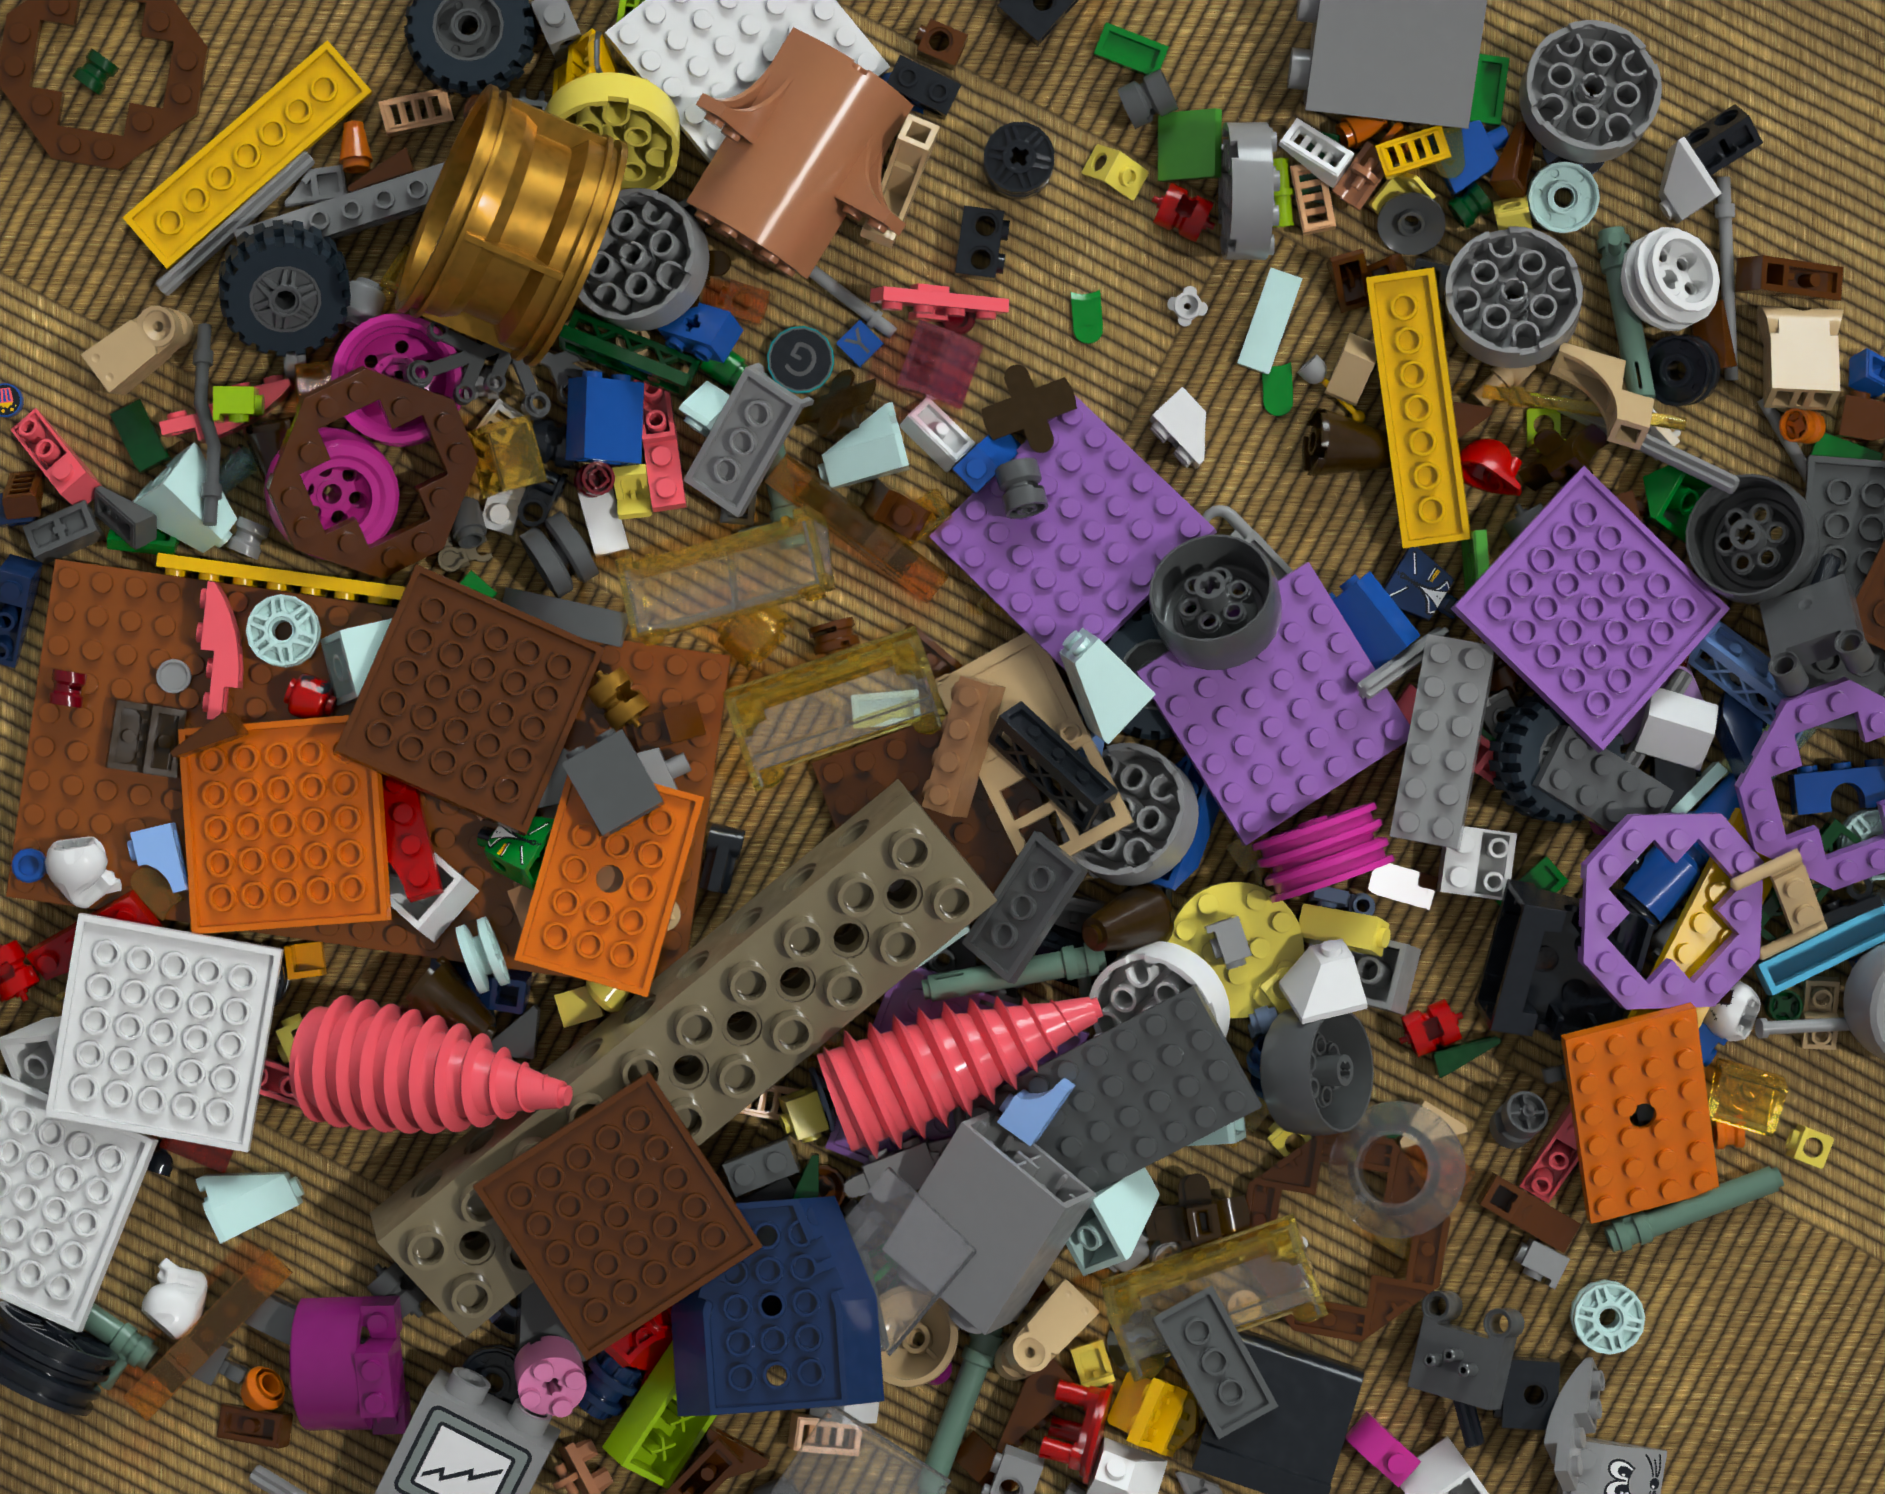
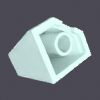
[817,402,910,490]
[132,442,237,553]
[196,1172,305,1244]

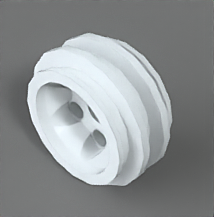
[1620,227,1720,331]

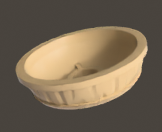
[880,1285,958,1387]

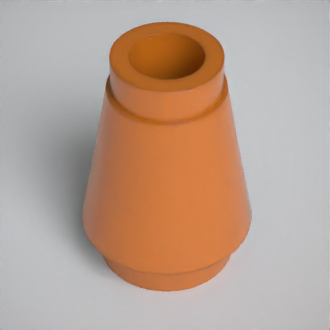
[1335,116,1388,149]
[339,121,373,174]

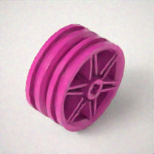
[331,313,464,447]
[1251,802,1395,903]

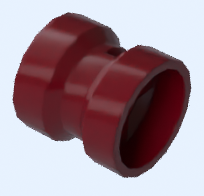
[574,461,615,498]
[48,669,87,708]

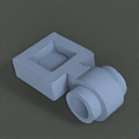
[1308,887,1375,916]
[1248,1005,1278,1043]

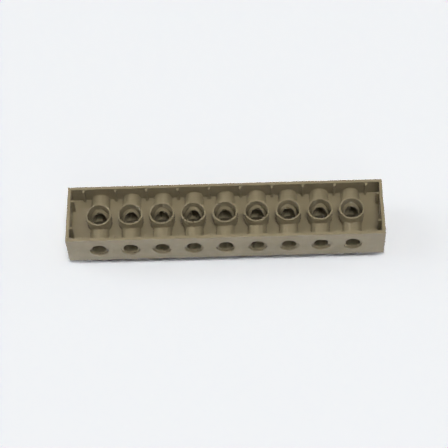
[370,779,998,1338]

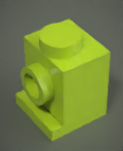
[213,386,265,423]

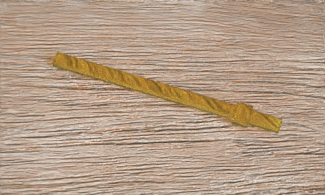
[1482,384,1687,431]

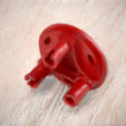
[1039,1379,1114,1485]

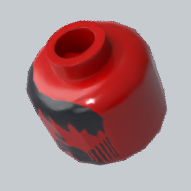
[284,673,337,719]

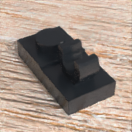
[1821,877,1885,927]

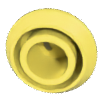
[585,980,629,1012]

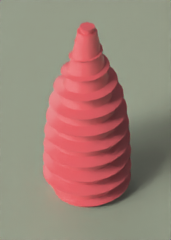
[289,995,573,1134]
[817,995,1103,1159]

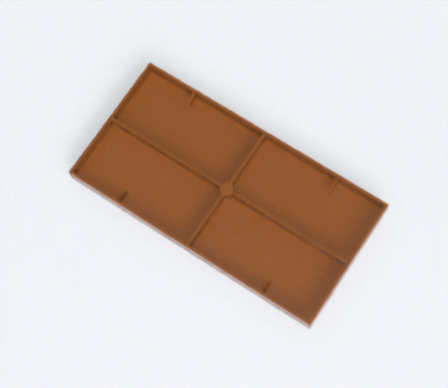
[6,559,732,980]

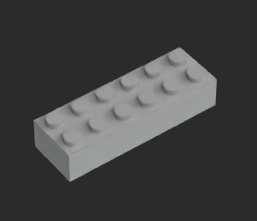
[1390,634,1496,850]

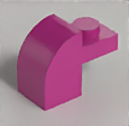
[1345,1412,1421,1488]

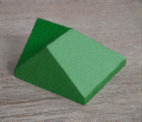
[1643,465,1712,544]

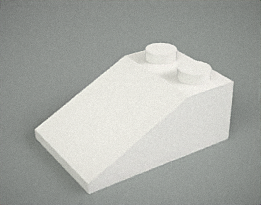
[388,851,479,943]

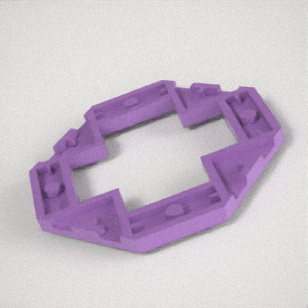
[1734,677,1885,890]
[1578,812,1764,1010]

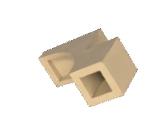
[860,114,940,248]
[1549,343,1654,450]

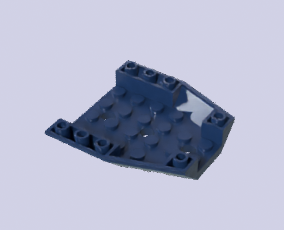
[671,1196,885,1416]

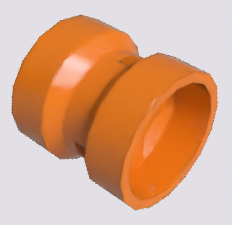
[1779,408,1826,444]

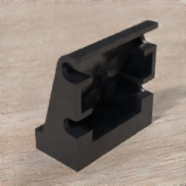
[1474,879,1655,1041]
[1191,1326,1364,1494]

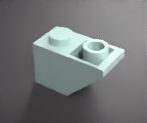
[679,381,730,438]

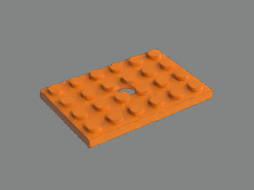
[514,774,705,997]
[1561,1002,1719,1224]

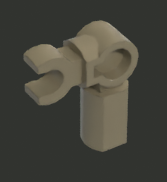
[424,514,493,573]

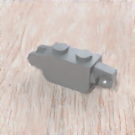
[843,1136,953,1202]

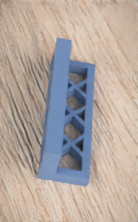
[1687,620,1810,742]

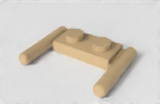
[1730,848,1828,960]

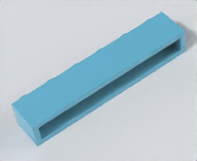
[1752,905,1885,996]

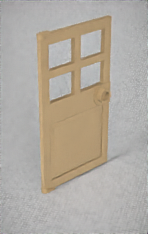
[932,632,1134,856]

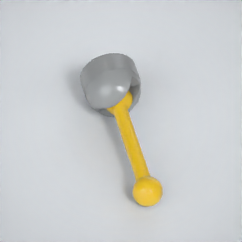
[1297,354,1365,423]

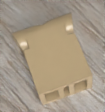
[81,306,194,395]
[1757,306,1844,411]
[994,1279,1100,1381]

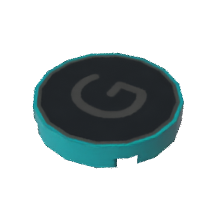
[767,326,835,394]

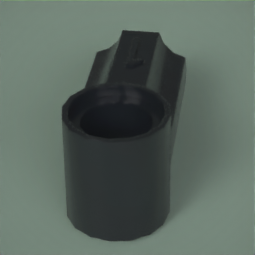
[699,823,746,894]

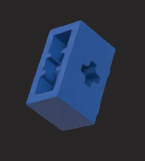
[657,302,743,363]

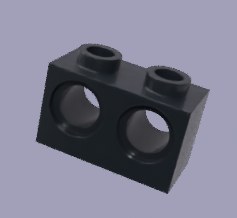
[887,55,961,120]
[1677,104,1763,176]
[955,205,1010,282]

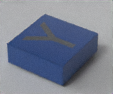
[836,320,884,368]

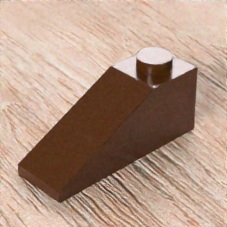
[1735,255,1843,301]
[664,1437,744,1494]

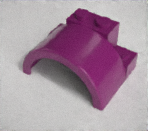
[289,1296,412,1435]

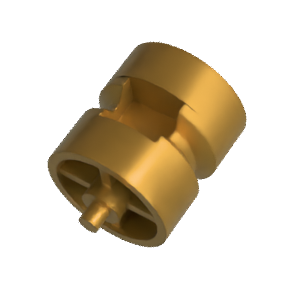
[586,667,650,731]

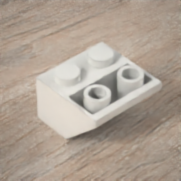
[1150,387,1206,469]
[1436,826,1517,900]
[1400,1436,1489,1494]

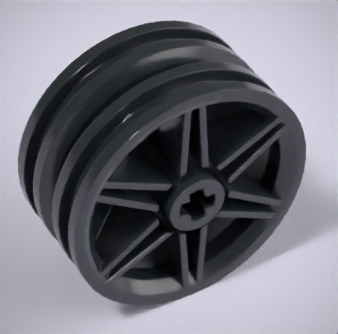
[0,1300,118,1416]

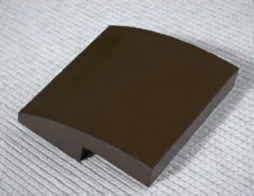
[105,700,187,778]

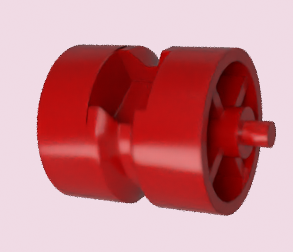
[1151,183,1215,243]
[0,940,40,1003]
[1398,999,1464,1058]

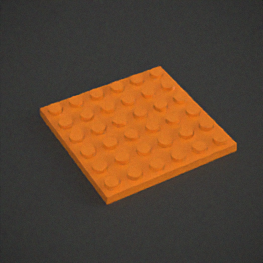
[178,715,392,934]

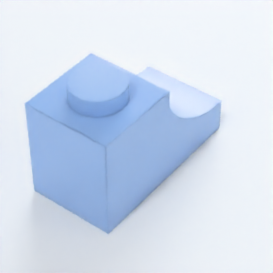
[127,823,189,893]
[997,1078,1076,1147]

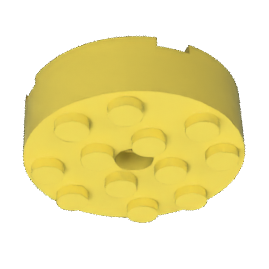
[545,72,680,191]
[1168,881,1304,1018]

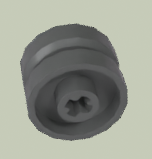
[519,511,599,598]

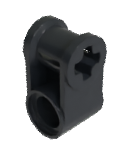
[517,463,569,529]

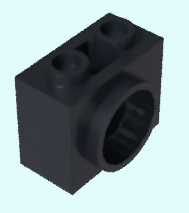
[997,0,1079,47]
[1493,1356,1560,1430]

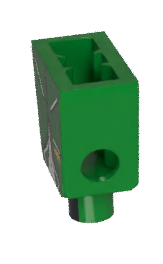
[477,816,554,890]

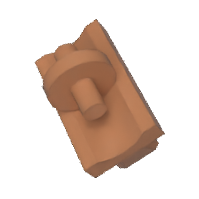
[1332,141,1395,211]
[552,1439,613,1494]

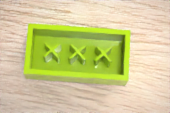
[602,1340,717,1489]

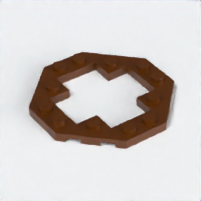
[0,0,209,171]
[265,366,479,579]
[1237,1131,1451,1342]

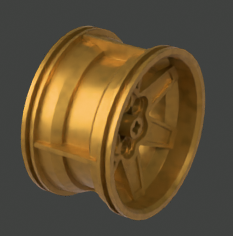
[395,84,628,367]

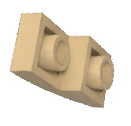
[1801,976,1840,1050]

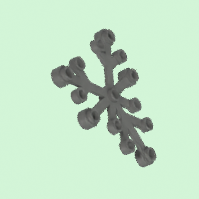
[403,321,610,420]

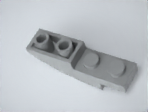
[1544,1357,1605,1491]

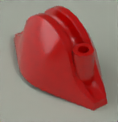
[1460,439,1522,496]

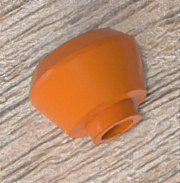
[240,1366,285,1411]

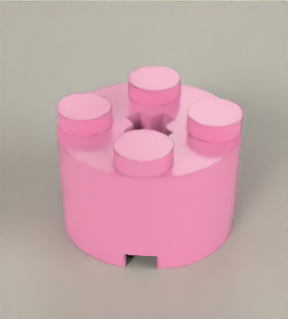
[514,1336,587,1418]

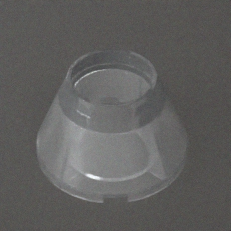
[1329,1101,1466,1238]

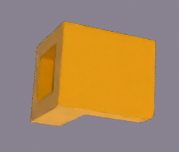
[284,941,327,980]

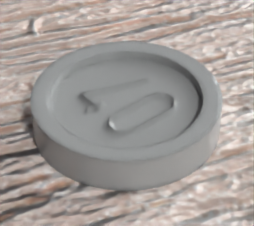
[156,659,192,693]

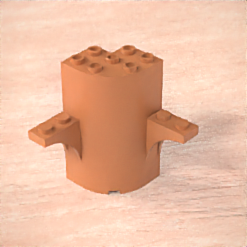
[686,27,914,279]

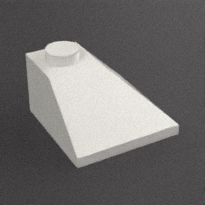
[1659,137,1722,224]
[1279,939,1367,1024]
[0,1016,61,1094]
[1086,1437,1168,1494]

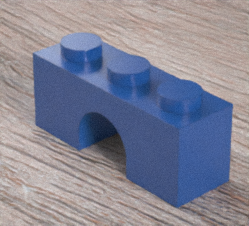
[1788,758,1885,815]

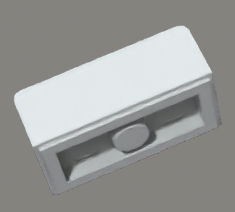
[900,396,976,472]
[578,488,630,558]

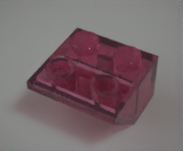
[897,320,984,410]

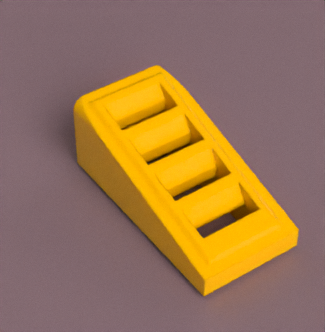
[1375,125,1452,180]

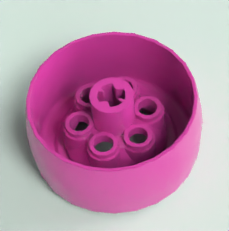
[264,427,400,560]

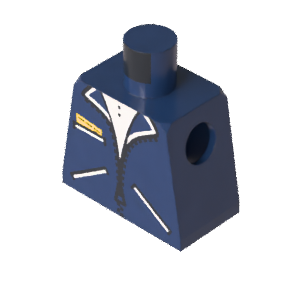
[1384,547,1459,621]

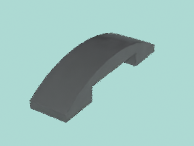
[502,587,630,648]

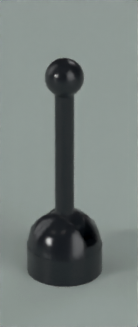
[147,1138,173,1177]

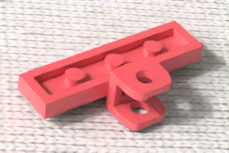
[870,283,1009,322]

